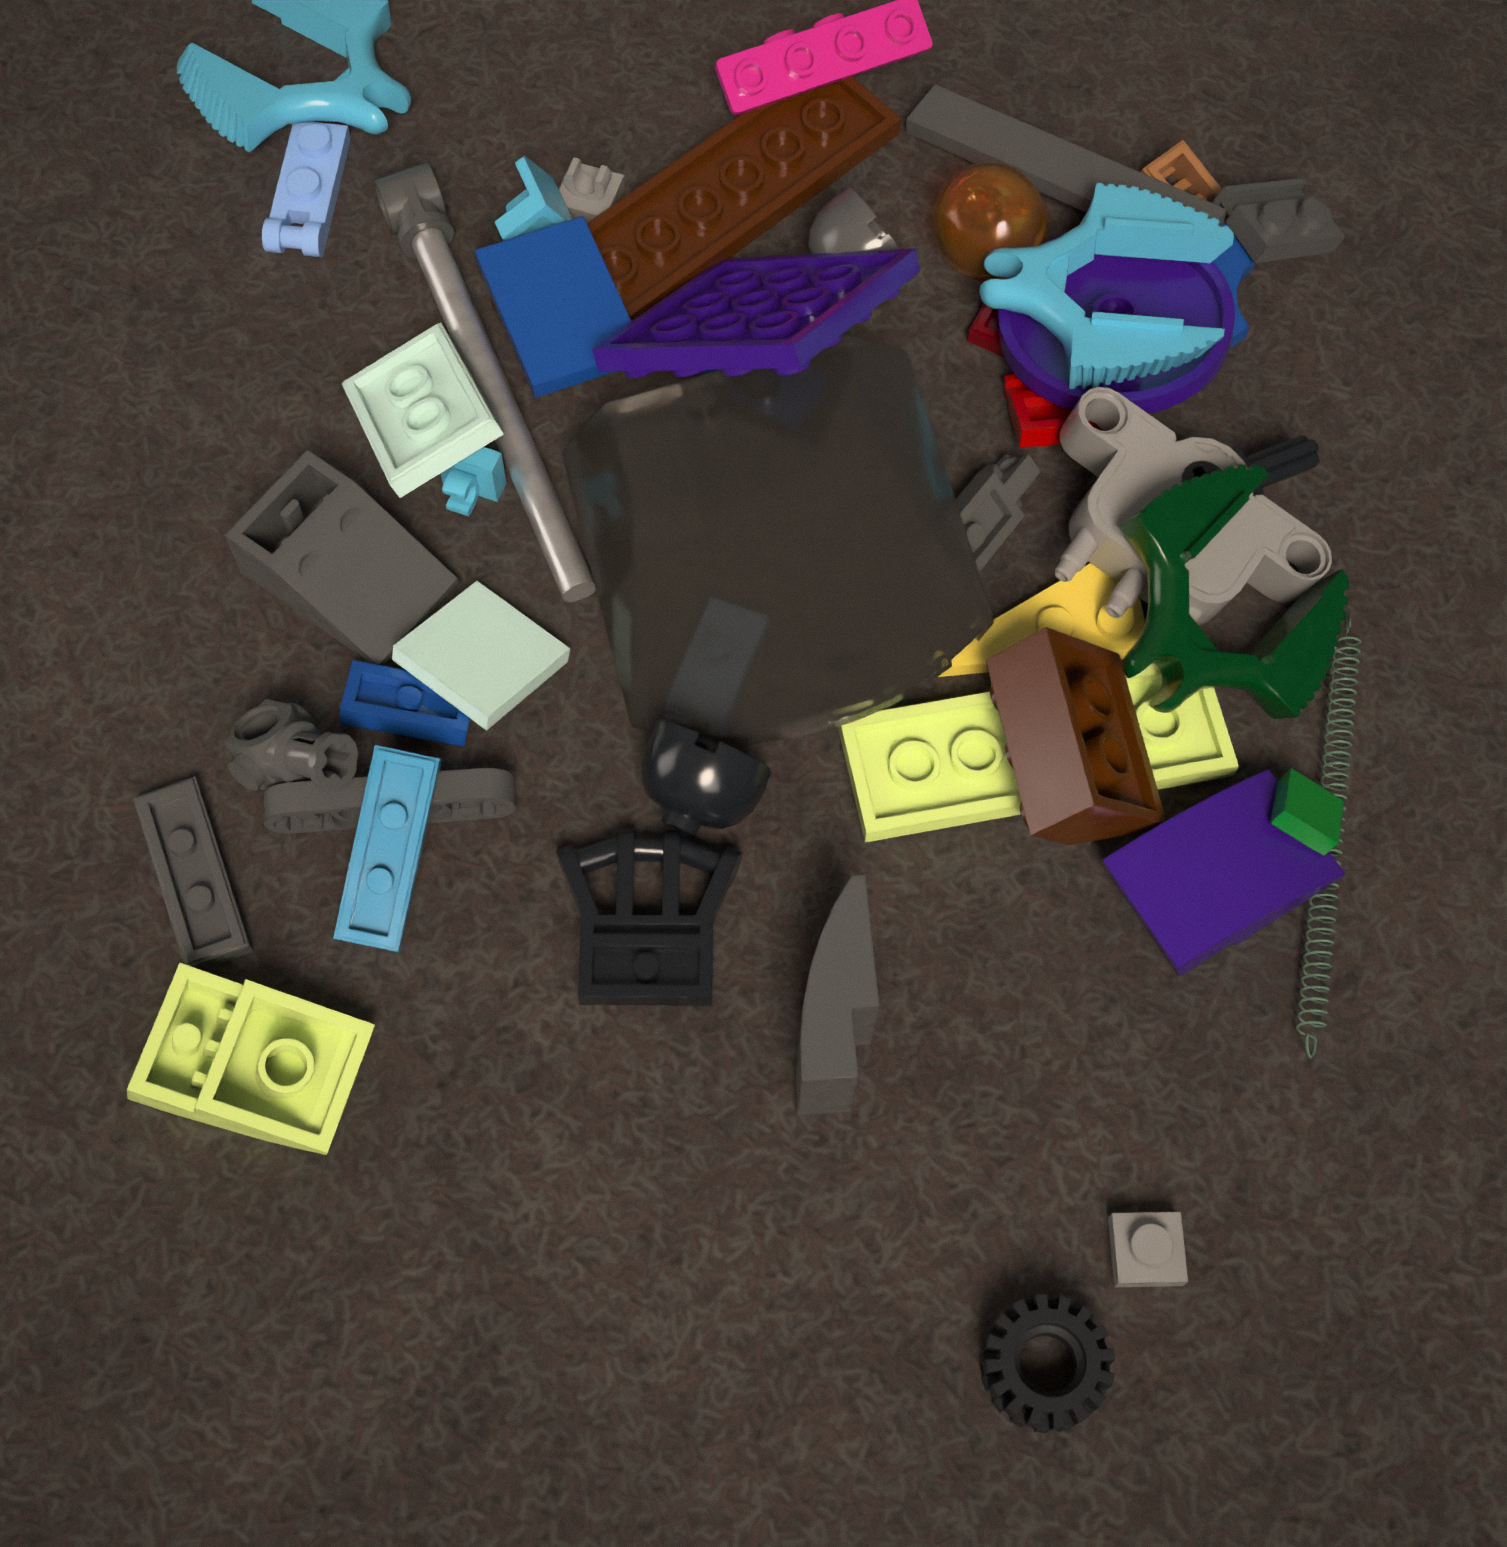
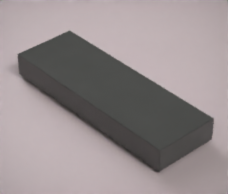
[133,776,253,970]

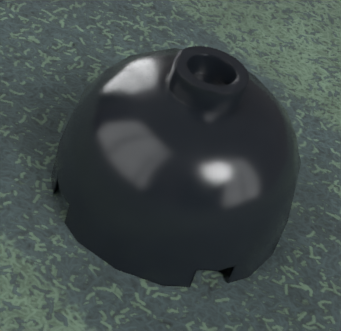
[640,720,772,837]

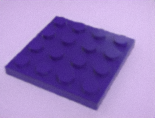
[592,248,920,378]

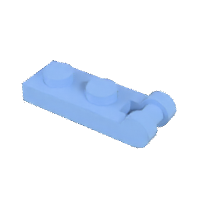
[262,122,351,257]

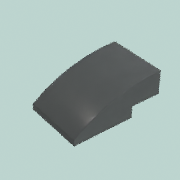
[796,875,879,1115]

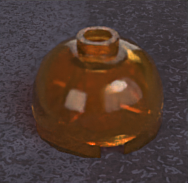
[933,161,1048,282]

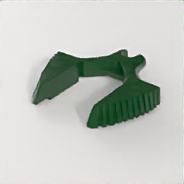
[1119,464,1349,719]

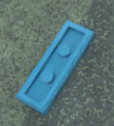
[333,745,442,952]

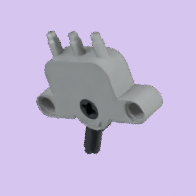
[1055,387,1332,625]

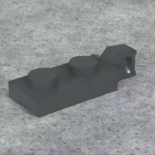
[910,454,1041,600]

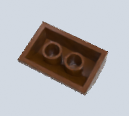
[986,627,1167,845]

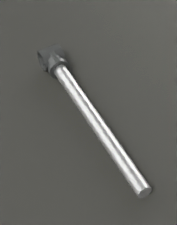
[373,162,597,602]

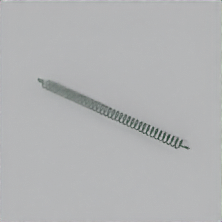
[1296,616,1362,1058]

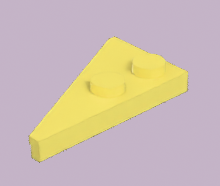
[933,563,1145,677]

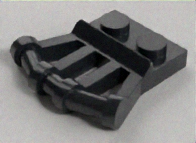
[556,829,743,1006]

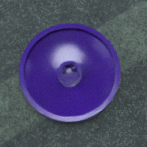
[998,232,1235,414]

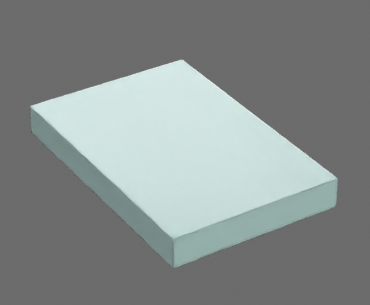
[341,322,504,498]

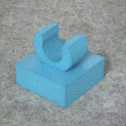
[441,447,507,517]

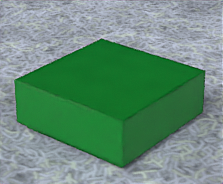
[1270,768,1344,856]

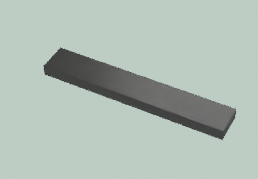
[906,84,1227,227]

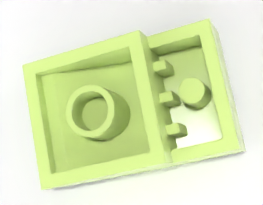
[127,963,375,1155]

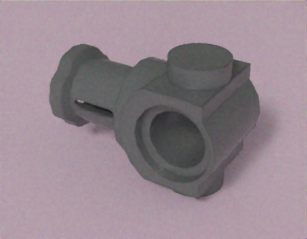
[224,699,359,791]

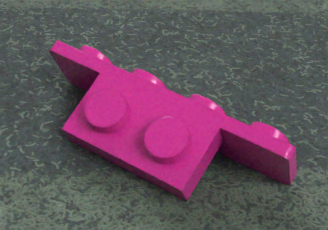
[714,0,933,116]

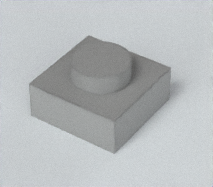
[1108,1212,1188,1288]

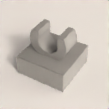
[559,157,625,223]

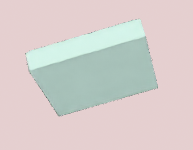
[392,581,570,731]

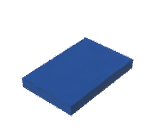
[474,216,631,398]

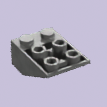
[224,450,459,666]

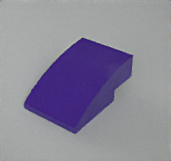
[1103,769,1345,977]

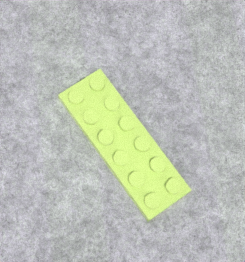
[838,663,1239,842]

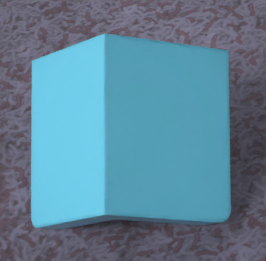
[495,156,572,241]

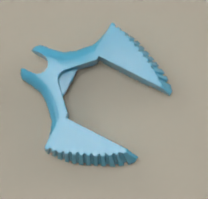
[177,0,411,152]
[979,183,1234,389]

